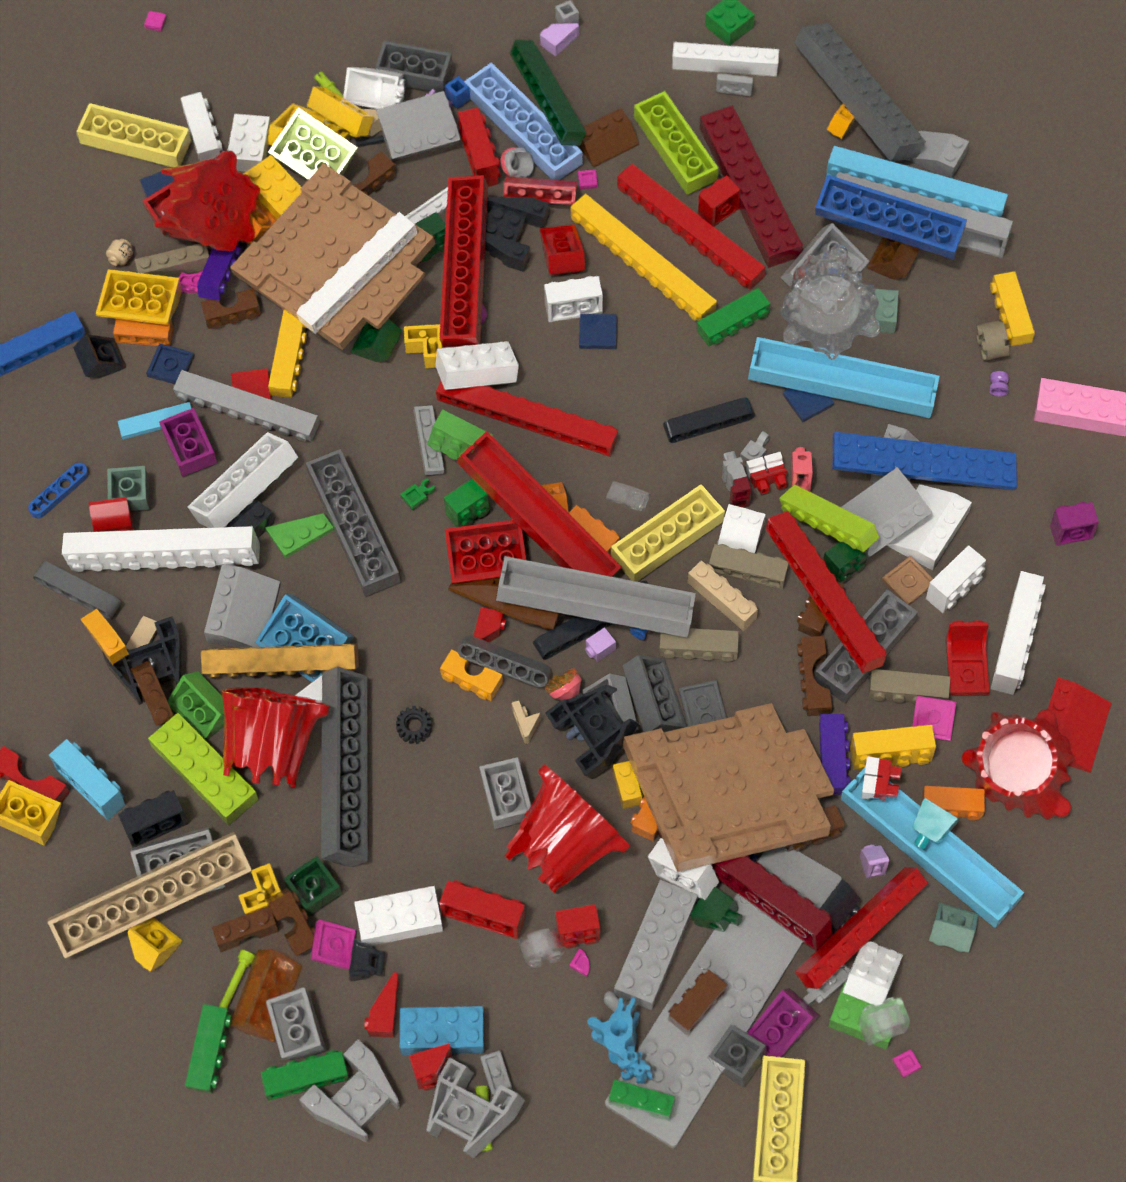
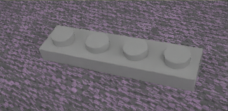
[413,406,444,475]

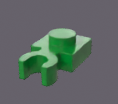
[400,478,435,510]

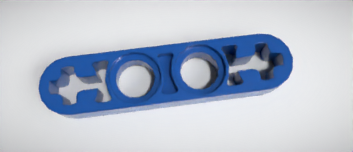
[28,463,89,518]

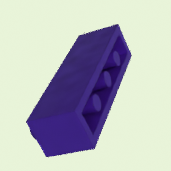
[197,241,242,301]
[819,714,850,795]

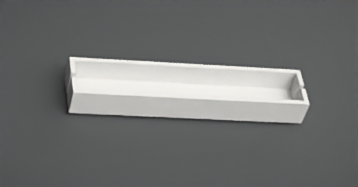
[62,526,260,572]

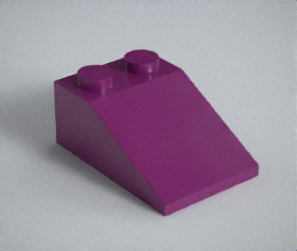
[747,988,819,1058]

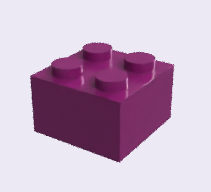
[1050,502,1099,546]

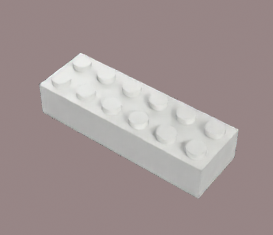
[188,432,298,528]
[991,571,1046,695]

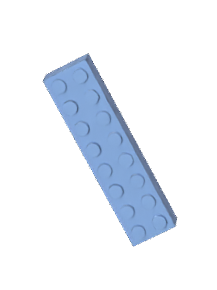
[464,63,582,180]

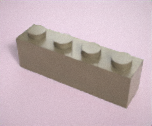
[135,243,209,277]
[709,544,789,590]
[659,628,739,662]
[869,669,950,704]

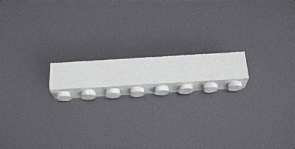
[296,212,418,334]

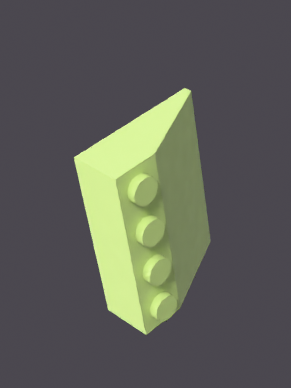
[268,108,357,180]

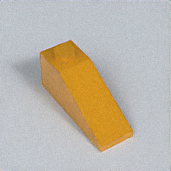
[826,104,855,139]
[80,609,128,665]

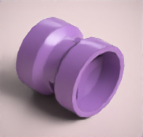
[990,371,1009,396]

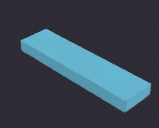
[118,402,191,440]

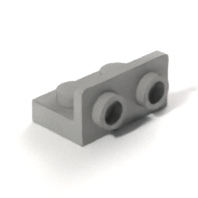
[716,74,753,96]

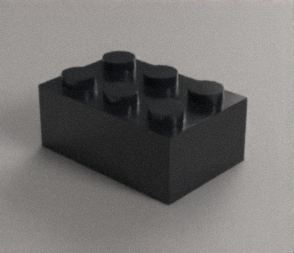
[118,790,188,848]

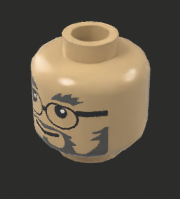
[106,239,133,266]

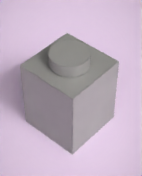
[555,0,579,25]

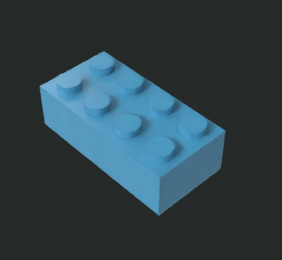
[400,1006,484,1055]

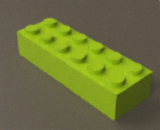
[634,91,719,195]
[148,713,258,826]

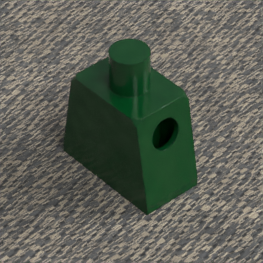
[690,887,743,932]

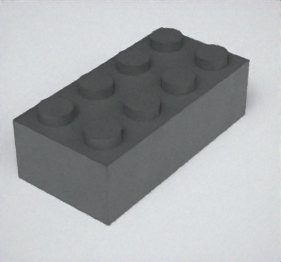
[375,41,452,93]

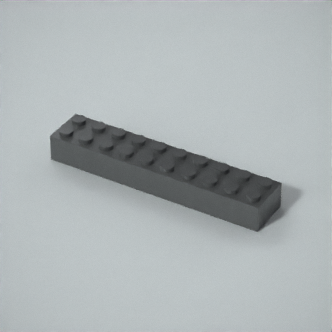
[794,23,926,162]
[321,666,367,867]

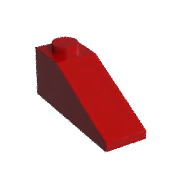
[364,972,399,1038]

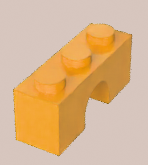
[440,649,503,701]

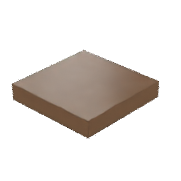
[882,556,933,605]

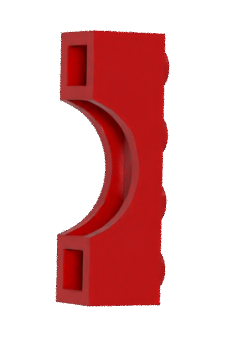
[0,746,69,803]

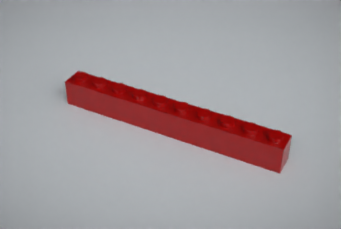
[617,164,766,290]
[436,381,618,457]
[766,511,887,673]

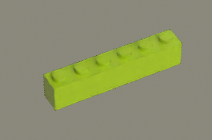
[779,484,879,552]

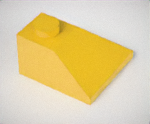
[128,917,183,972]

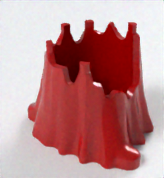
[154,151,260,251]
[222,687,330,788]
[962,709,1075,820]
[504,764,631,893]

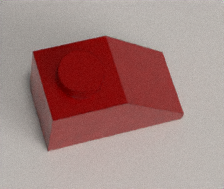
[474,607,507,643]

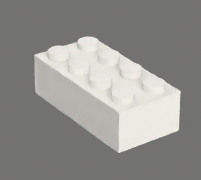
[435,342,519,390]
[354,886,443,946]

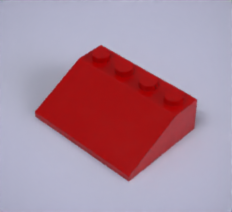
[445,520,526,584]
[1047,677,1111,773]

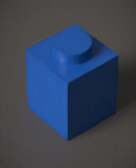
[445,76,470,109]

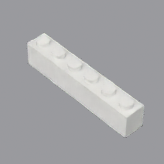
[672,42,779,76]

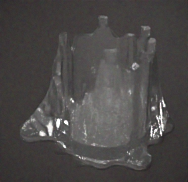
[780,245,881,360]

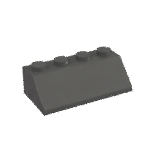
[622,655,687,733]

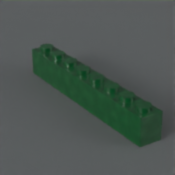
[509,40,586,146]

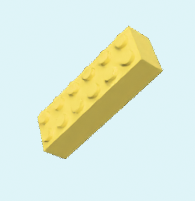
[77,103,191,167]
[611,484,725,582]
[753,1056,805,1182]

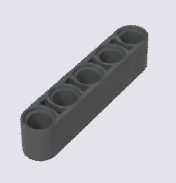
[33,561,122,620]
[458,636,551,687]

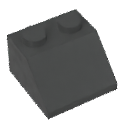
[708,1024,767,1087]

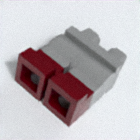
[722,451,751,508]

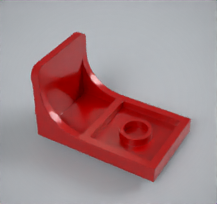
[945,620,990,696]

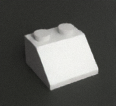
[718,504,765,553]

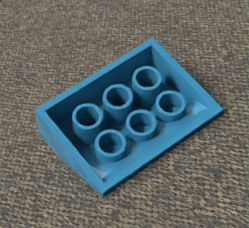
[255,594,354,682]

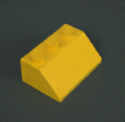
[0,780,61,846]

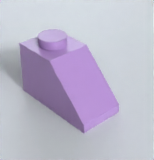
[540,23,579,56]
[860,845,889,878]

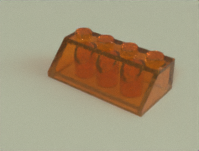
[230,949,302,1042]

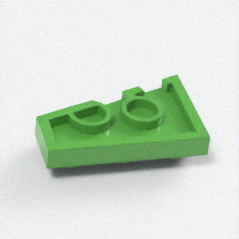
[265,513,334,559]

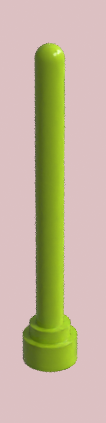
[219,950,256,1008]

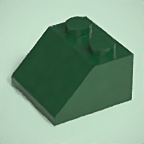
[351,319,402,362]

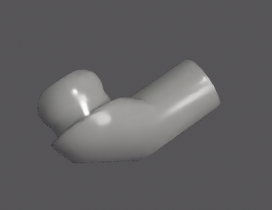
[604,991,631,1012]

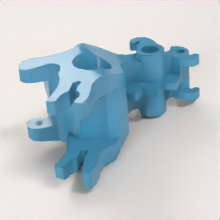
[588,998,653,1084]

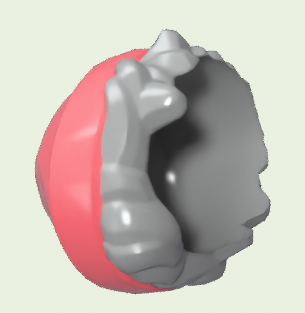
[501,147,534,178]

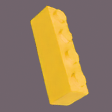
[307,86,374,138]
[990,271,1035,346]

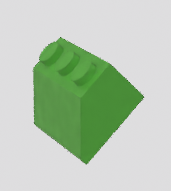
[167,671,224,741]

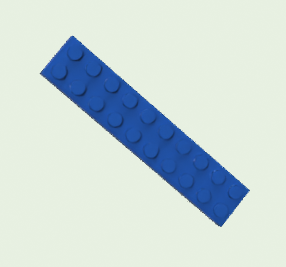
[832,432,1017,490]

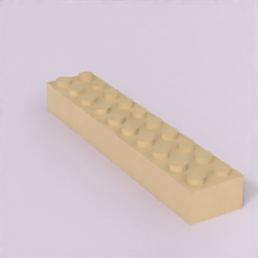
[48,832,252,958]

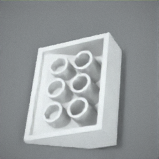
[886,485,972,570]

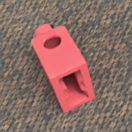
[791,447,813,492]

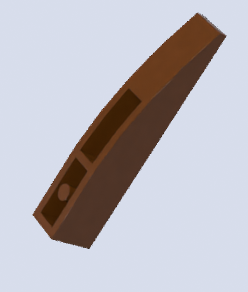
[448,578,562,629]

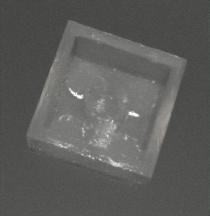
[858,997,910,1046]

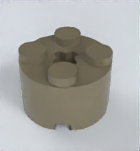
[976,320,1010,361]

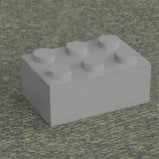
[479,757,531,829]

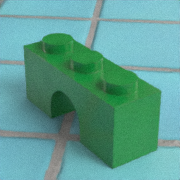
[608,1079,675,1121]

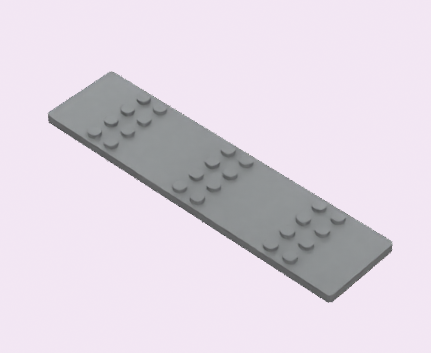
[605,846,841,1148]

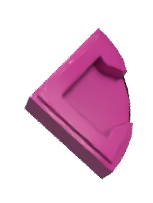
[569,948,590,977]

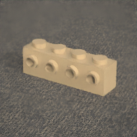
[688,561,758,631]

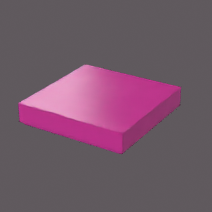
[912,695,956,741]
[311,920,356,970]

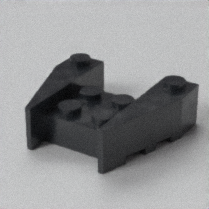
[485,197,550,272]
[102,616,182,705]
[545,685,639,779]

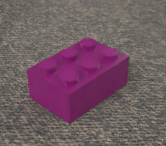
[159,408,217,477]

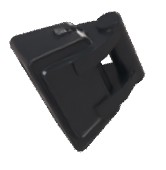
[349,939,386,981]

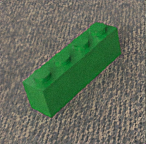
[697,288,770,347]
[185,1004,232,1093]
[261,1050,349,1101]

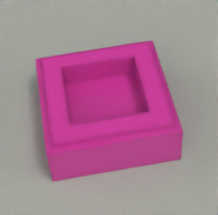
[144,11,167,31]
[578,170,598,190]
[892,1049,921,1078]

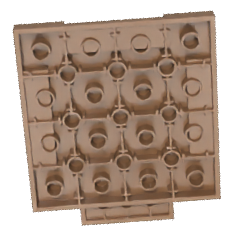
[230,163,436,350]
[623,703,834,872]

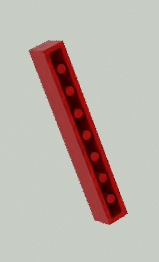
[795,867,928,989]

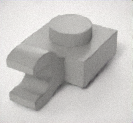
[740,432,769,461]

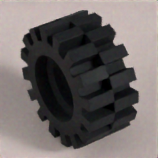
[396,706,432,744]

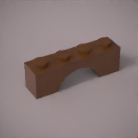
[353,152,396,196]
[797,636,832,716]

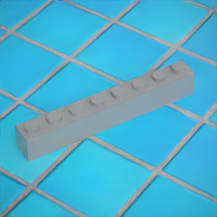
[173,370,320,442]

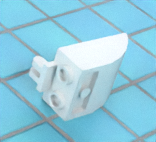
[343,67,405,109]

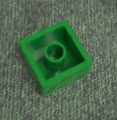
[705,0,755,46]
[444,479,490,527]

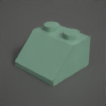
[929,903,978,952]

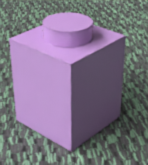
[585,628,616,662]

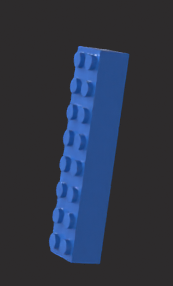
[815,175,967,260]

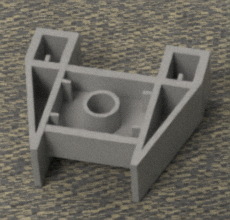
[299,1040,400,1142]
[426,1058,525,1158]

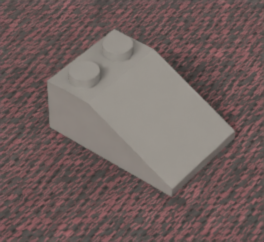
[906,131,969,179]

